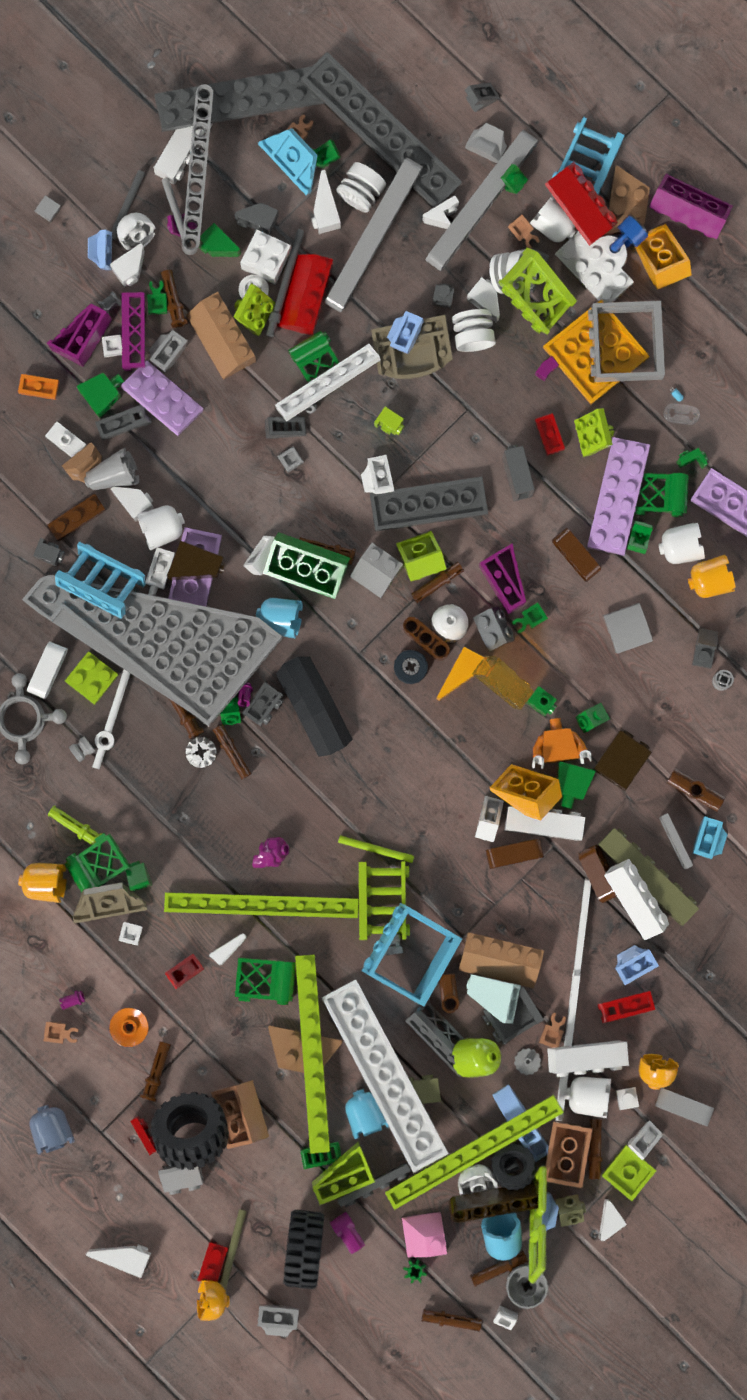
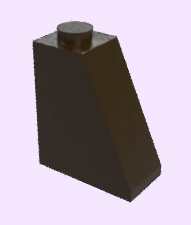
[167,541,226,580]

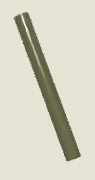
[220,1209,247,1289]

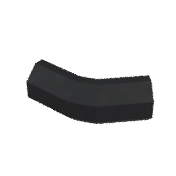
[276,656,353,757]

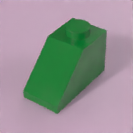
[199,223,241,257]
[125,861,152,892]

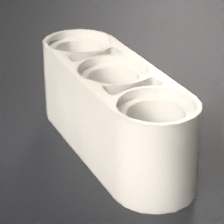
[27,641,68,699]

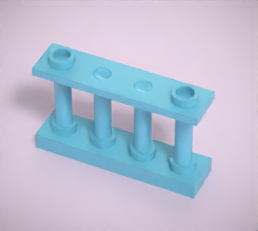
[552,117,625,194]
[55,542,146,619]

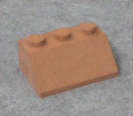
[211,1080,269,1149]
[545,1122,592,1188]

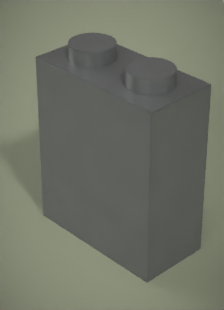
[502,445,535,502]

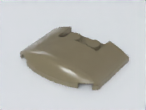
[371,315,453,379]

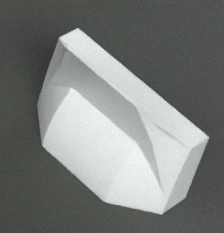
[361,455,394,494]

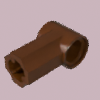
[439,974,460,1013]

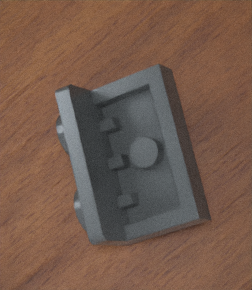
[473,606,514,652]
[242,682,284,727]

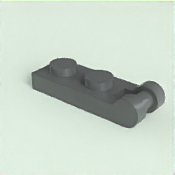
[95,405,152,441]

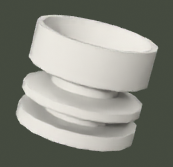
[336,162,386,213]
[490,250,537,294]
[452,309,496,352]

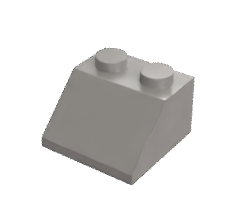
[350,543,403,598]
[158,1165,204,1195]

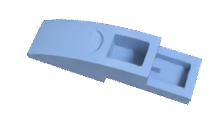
[492,1084,549,1162]

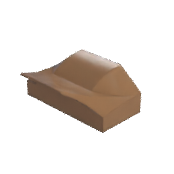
[62,442,102,483]

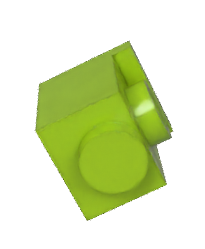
[374,407,405,436]

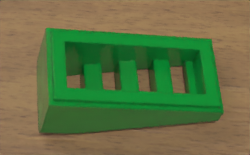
[300,1141,341,1170]

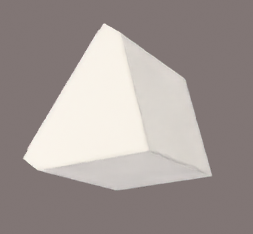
[493,1306,518,1330]

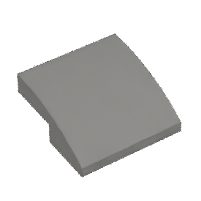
[603,603,653,654]

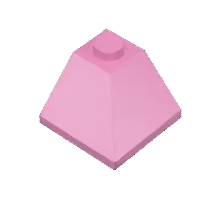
[402,1212,447,1257]

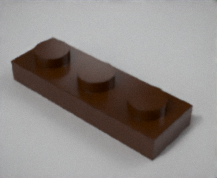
[47,494,106,542]

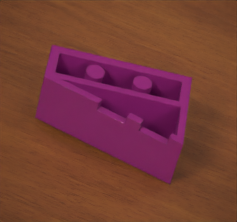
[46,304,112,367]
[479,543,526,615]

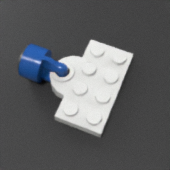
[555,215,649,303]

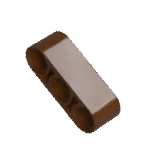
[552,528,601,582]
[403,617,450,661]
[485,838,544,869]
[578,844,617,903]

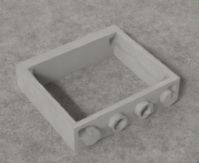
[588,301,665,382]

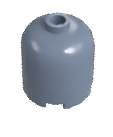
[29,1105,75,1155]

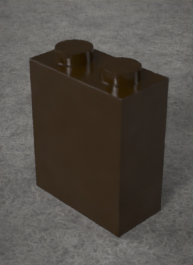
[592,730,652,791]

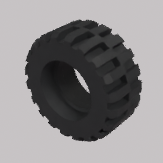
[151,1092,229,1170]
[283,1209,325,1289]

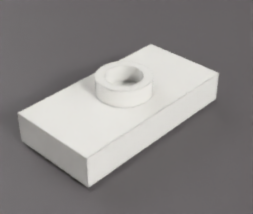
[45,422,87,458]

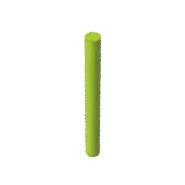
[338,835,414,863]

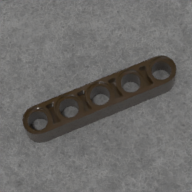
[448,1181,539,1223]

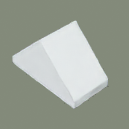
[599,1199,627,1241]

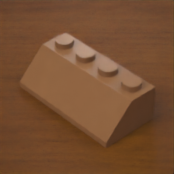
[186,292,256,380]
[459,932,544,989]

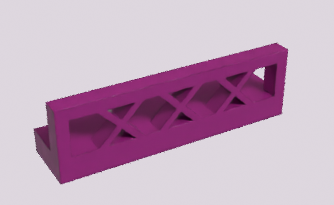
[122,292,145,371]

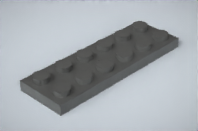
[370,477,488,532]

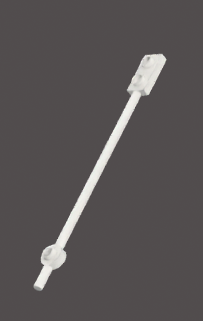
[92,547,175,769]

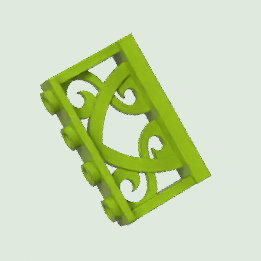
[498,248,577,335]

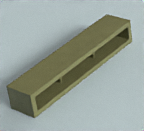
[598,828,699,926]

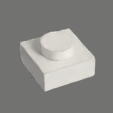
[102,335,122,357]
[119,922,143,946]
[616,1087,639,1110]

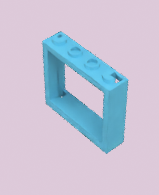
[362,903,462,1006]

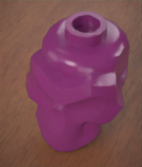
[252,837,289,868]

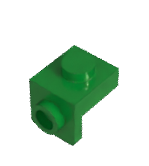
[311,140,341,168]
[501,164,528,194]
[676,447,708,469]
[627,521,653,554]
[220,693,241,725]
[575,703,610,733]

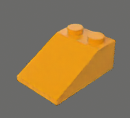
[635,224,692,290]
[490,764,562,820]

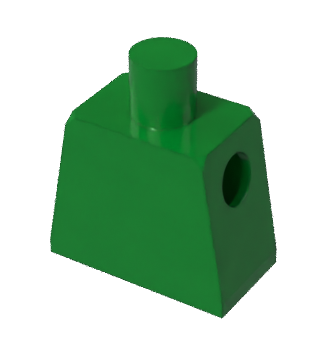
[76,373,124,419]
[557,762,595,809]

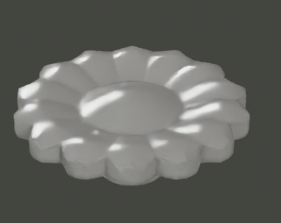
[514,1048,541,1075]

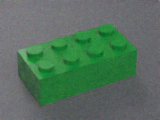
[263,532,350,599]

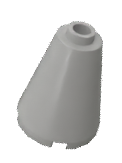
[84,448,139,490]

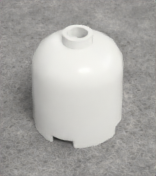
[530,195,577,242]
[137,505,185,550]
[659,523,705,564]
[565,1077,611,1118]

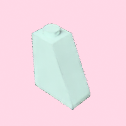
[467,975,521,1024]

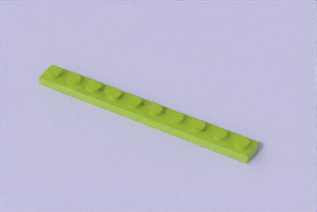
[164,893,358,918]
[295,955,330,1153]
[385,1095,564,1210]

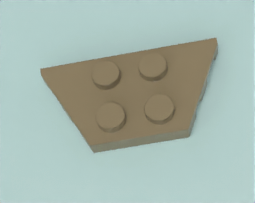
[73,883,147,923]

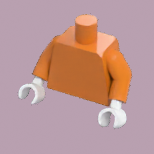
[532,718,592,769]

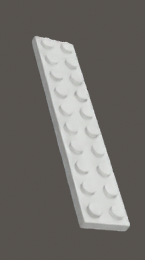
[322,980,448,1173]

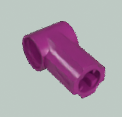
[329,1212,365,1254]

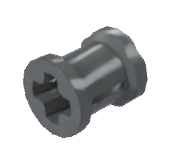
[97,291,122,315]

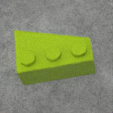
[312,1141,375,1205]

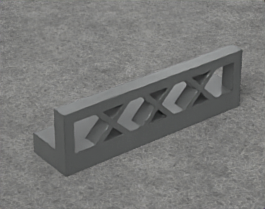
[405,1001,464,1077]

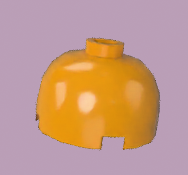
[639,1054,679,1090]
[197,1280,230,1321]

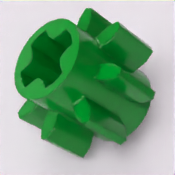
[403,1258,427,1284]

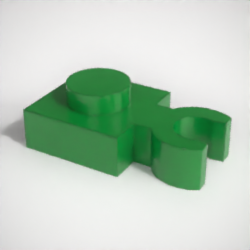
[147,281,168,315]
[512,602,548,634]

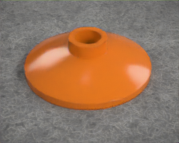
[109,1008,149,1047]

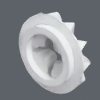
[239,275,269,299]
[186,737,216,768]

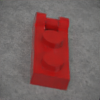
[597,991,656,1023]

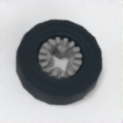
[394,650,428,684]

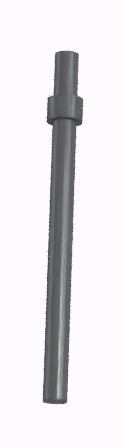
[266,229,304,337]

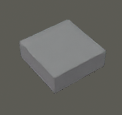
[35,196,61,222]
[278,446,304,473]

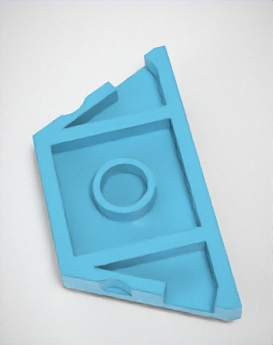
[258,128,317,195]

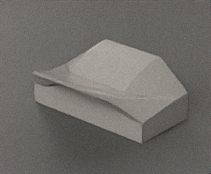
[465,123,507,163]
[149,330,188,372]
[258,1305,299,1337]

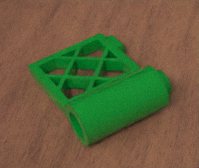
[288,331,340,383]
[634,473,689,517]
[64,833,131,893]
[235,958,296,1005]

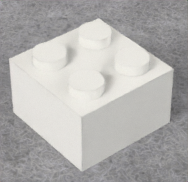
[240,230,291,285]

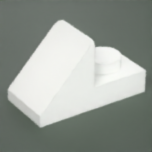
[423,196,459,229]
[628,1121,663,1160]

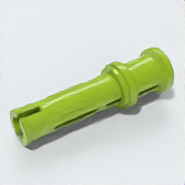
[48,805,102,845]

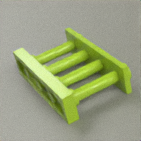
[359,862,410,940]

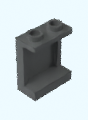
[482,986,544,1045]

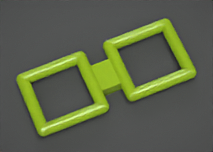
[529,1166,547,1283]

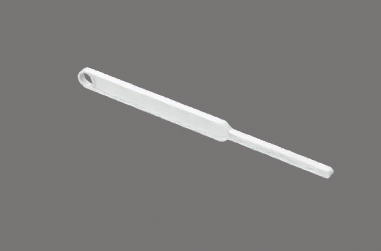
[555,878,591,1121]

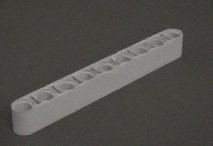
[182,84,213,255]
[425,130,539,271]
[325,157,423,312]

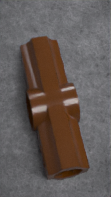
[667,769,725,812]

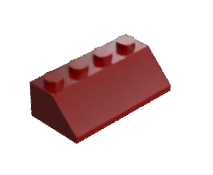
[545,162,618,246]
[277,254,333,335]

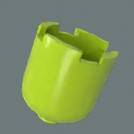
[452,1038,501,1078]

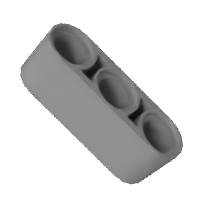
[655,1088,714,1127]

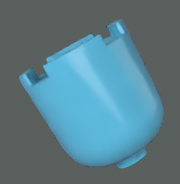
[256,598,303,639]
[345,1089,389,1139]
[481,1213,522,1261]

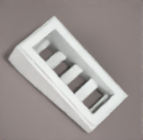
[244,536,275,576]
[209,934,247,965]

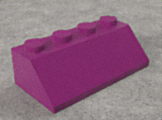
[649,174,733,239]

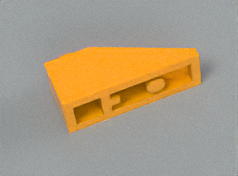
[436,647,485,701]

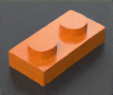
[18,374,59,400]

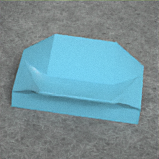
[693,816,728,859]

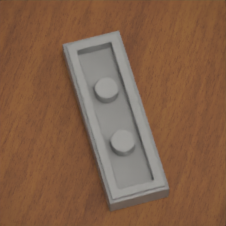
[659,813,693,869]

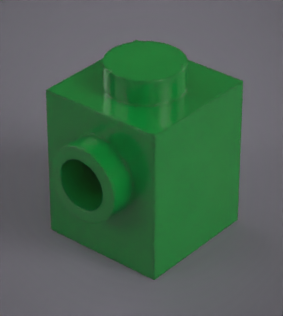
[526,686,557,717]

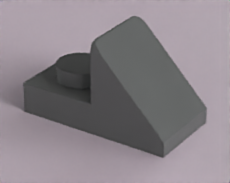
[465,83,500,112]
[692,628,718,669]

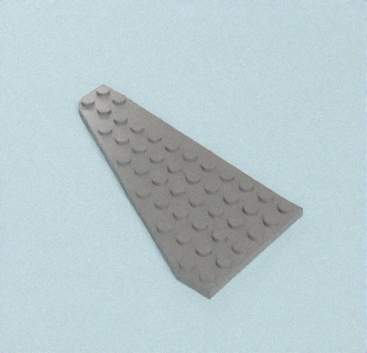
[22,575,283,727]

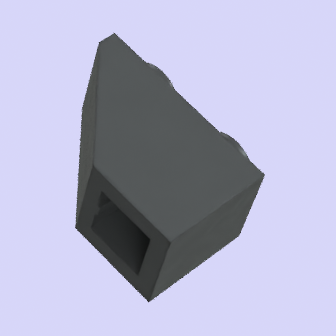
[235,203,279,235]

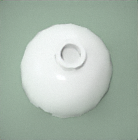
[117,212,155,251]
[431,604,469,643]
[458,1164,498,1195]

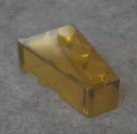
[472,655,534,710]

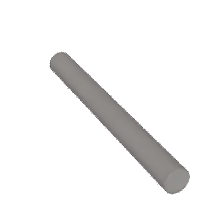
[162,178,192,248]

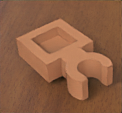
[287,115,313,140]
[508,215,540,249]
[539,1013,566,1048]
[43,1021,79,1044]

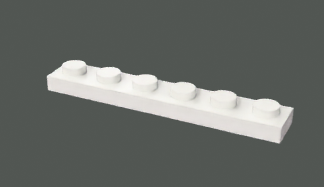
[275,344,380,421]

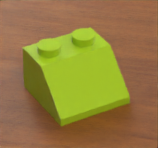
[396,531,446,581]

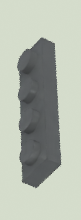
[337,1162,411,1208]

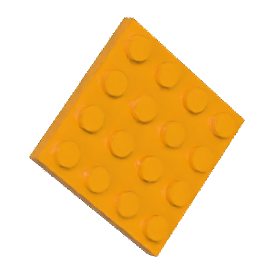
[543,299,650,405]

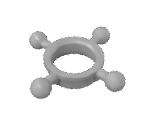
[0,673,67,765]

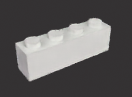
[154,123,212,185]
[504,806,585,841]
[604,859,669,940]
[547,1040,629,1077]

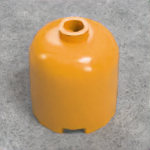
[688,555,735,598]
[19,863,67,903]

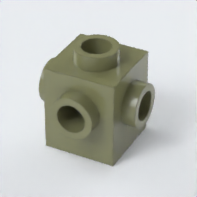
[555,1194,586,1227]

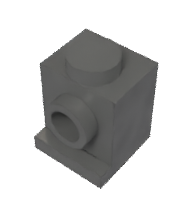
[432,283,454,309]
[33,538,65,566]

